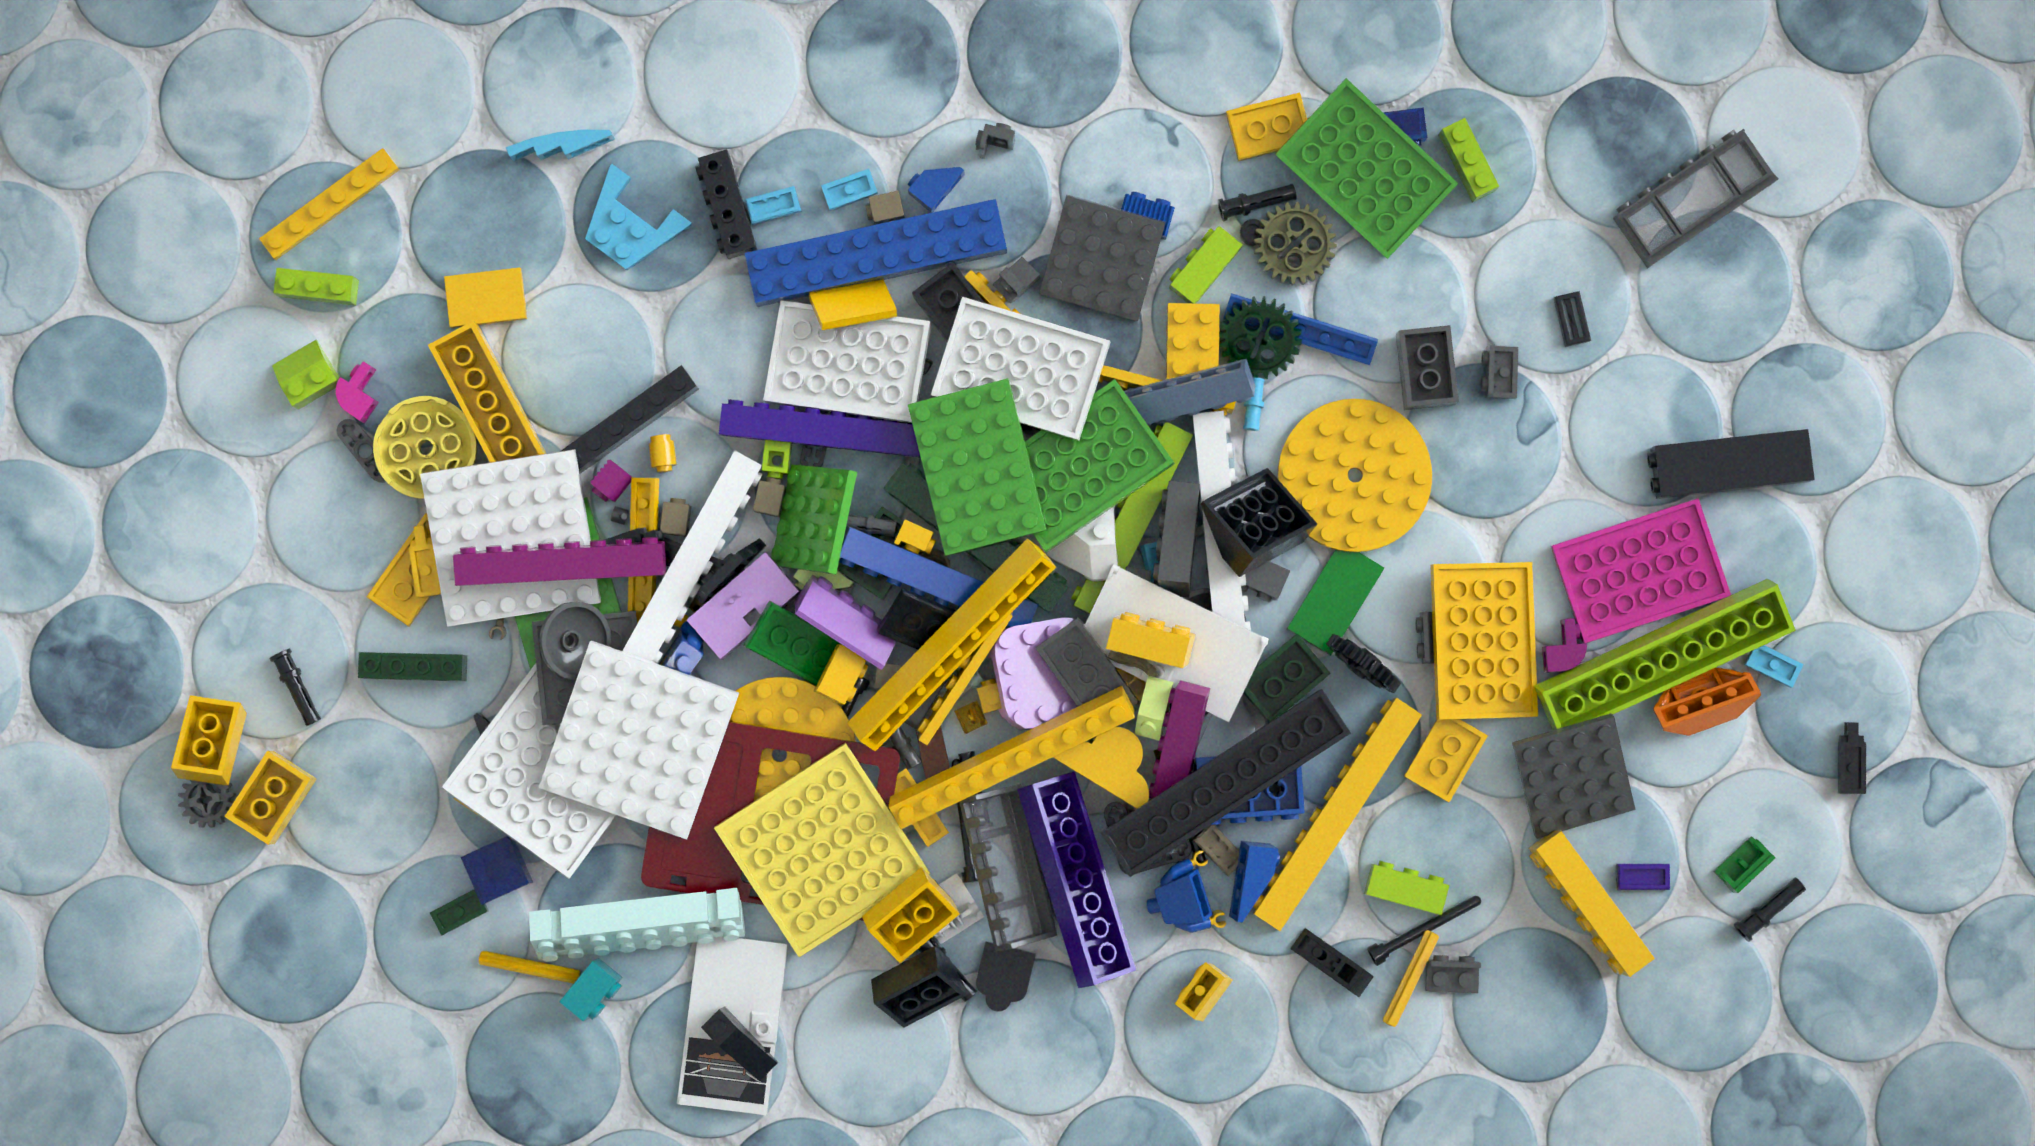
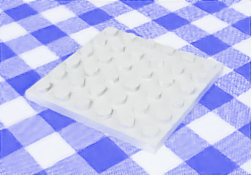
[420,449,601,627]
[539,641,739,839]
[442,663,617,879]

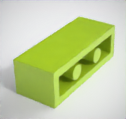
[1438,118,1499,203]
[1169,226,1243,304]
[273,268,359,306]
[1364,860,1450,915]

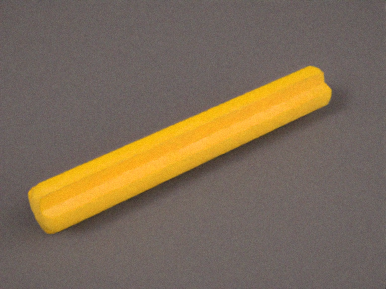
[1383,930,1439,1027]
[479,951,581,984]

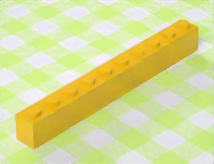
[847,538,1056,751]
[889,686,1135,829]
[1253,698,1422,931]

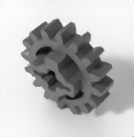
[178,780,236,828]

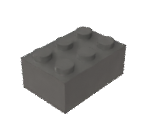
[1396,325,1459,410]

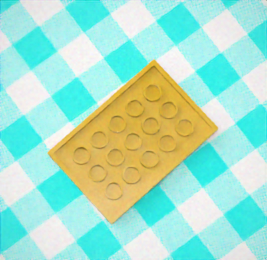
[1430,562,1538,720]

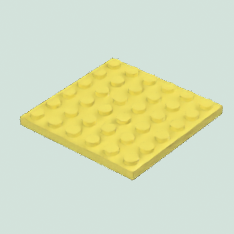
[714,743,930,957]

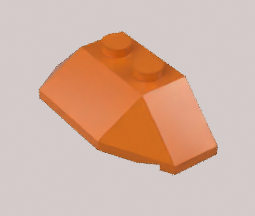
[1653,667,1761,736]

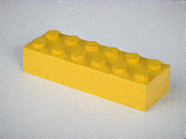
[428,321,547,462]
[1528,830,1655,977]

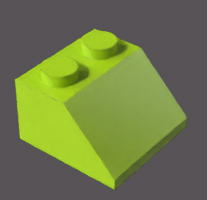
[272,339,339,410]

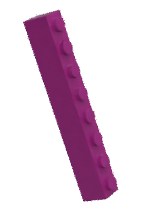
[453,537,666,586]

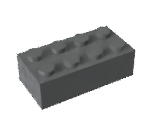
[1153,481,1200,598]

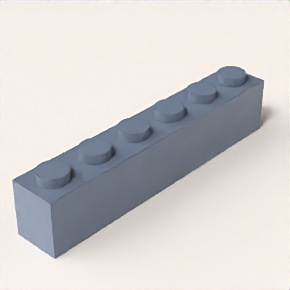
[1124,359,1256,426]

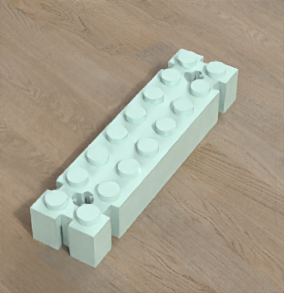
[529,888,745,962]

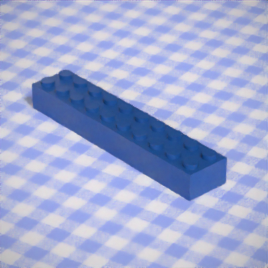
[745,199,1007,307]

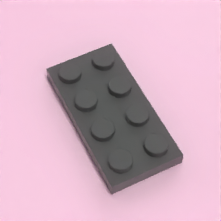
[1036,617,1139,706]

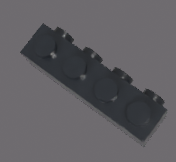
[695,149,757,259]

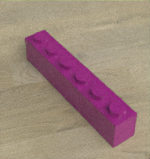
[1149,680,1211,799]

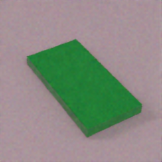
[1287,550,1384,656]
[744,600,844,685]

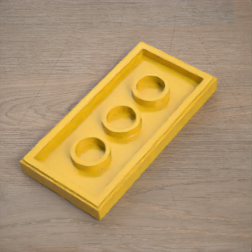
[366,513,431,627]

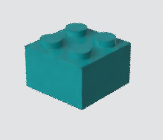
[559,958,623,1022]

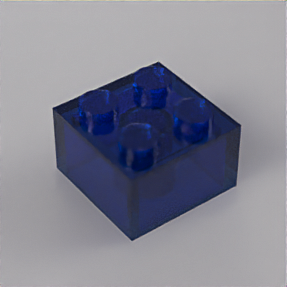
[461,836,533,905]

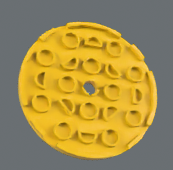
[1277,399,1432,552]
[729,677,856,801]

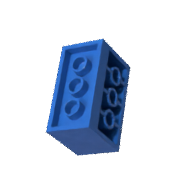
[1194,756,1305,825]

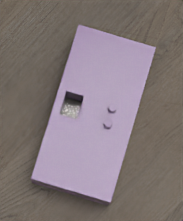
[687,552,800,660]

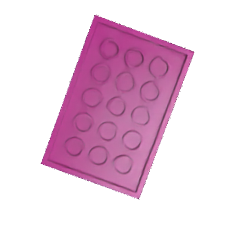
[1551,498,1731,644]

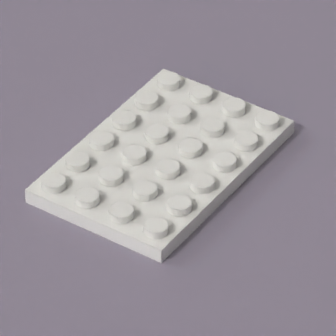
[931,297,1111,441]
[763,300,932,423]

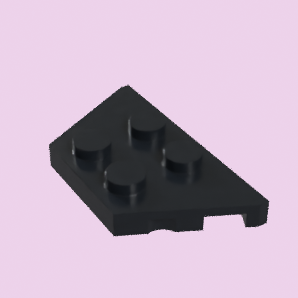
[689,538,767,613]

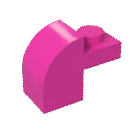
[336,361,379,423]

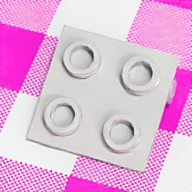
[934,873,984,944]

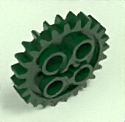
[1219,296,1302,379]

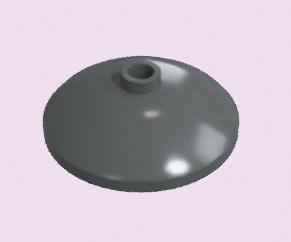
[539,602,612,680]

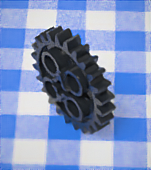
[1326,634,1401,693]

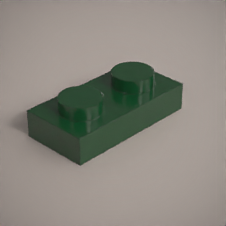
[430,888,489,936]

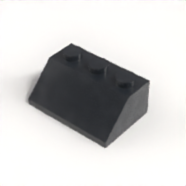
[871,946,967,1028]

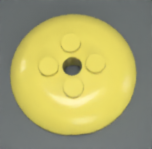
[373,396,477,499]

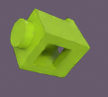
[762,440,792,479]

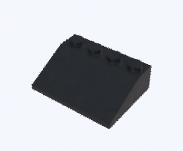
[1200,468,1317,577]

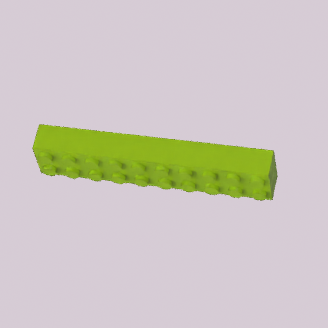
[1534,578,1796,730]

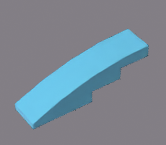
[506,130,615,161]

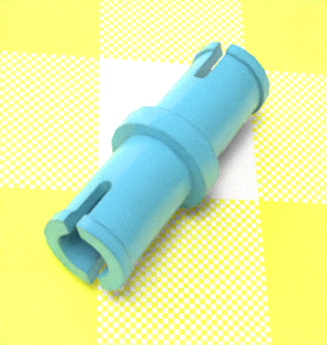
[1243,377,1265,431]

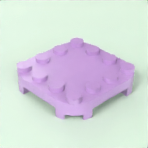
[988,618,1085,730]

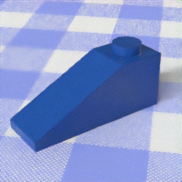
[1229,841,1280,923]

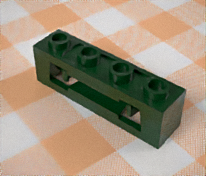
[358,652,467,681]

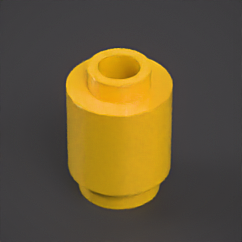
[648,434,677,473]

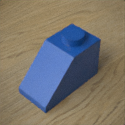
[908,167,965,213]

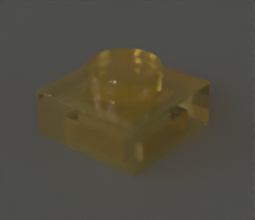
[954,700,988,734]

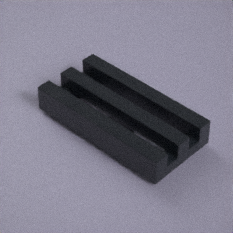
[1553,291,1591,347]

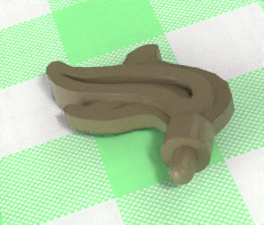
[1108,650,1158,677]

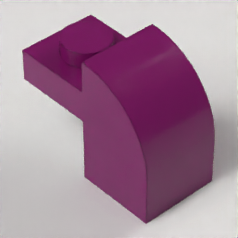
[1542,618,1587,673]

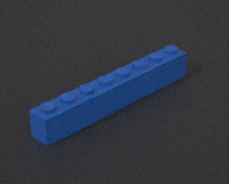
[839,525,1038,630]

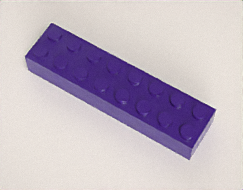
[1017,771,1136,988]

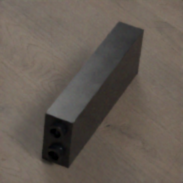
[1647,429,1815,499]

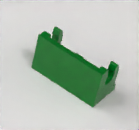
[1713,836,1776,893]

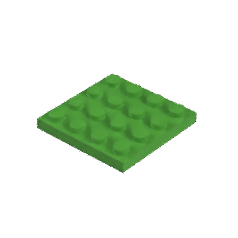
[771,464,857,575]

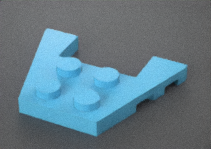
[585,164,692,270]

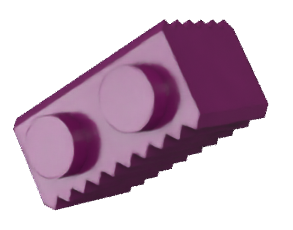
[590,460,632,502]

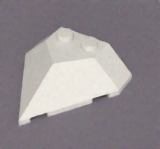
[1014,506,1118,582]

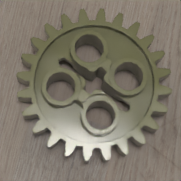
[1253,202,1337,286]

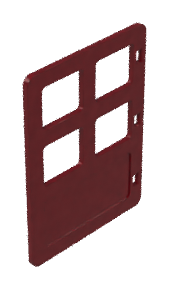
[641,721,900,921]

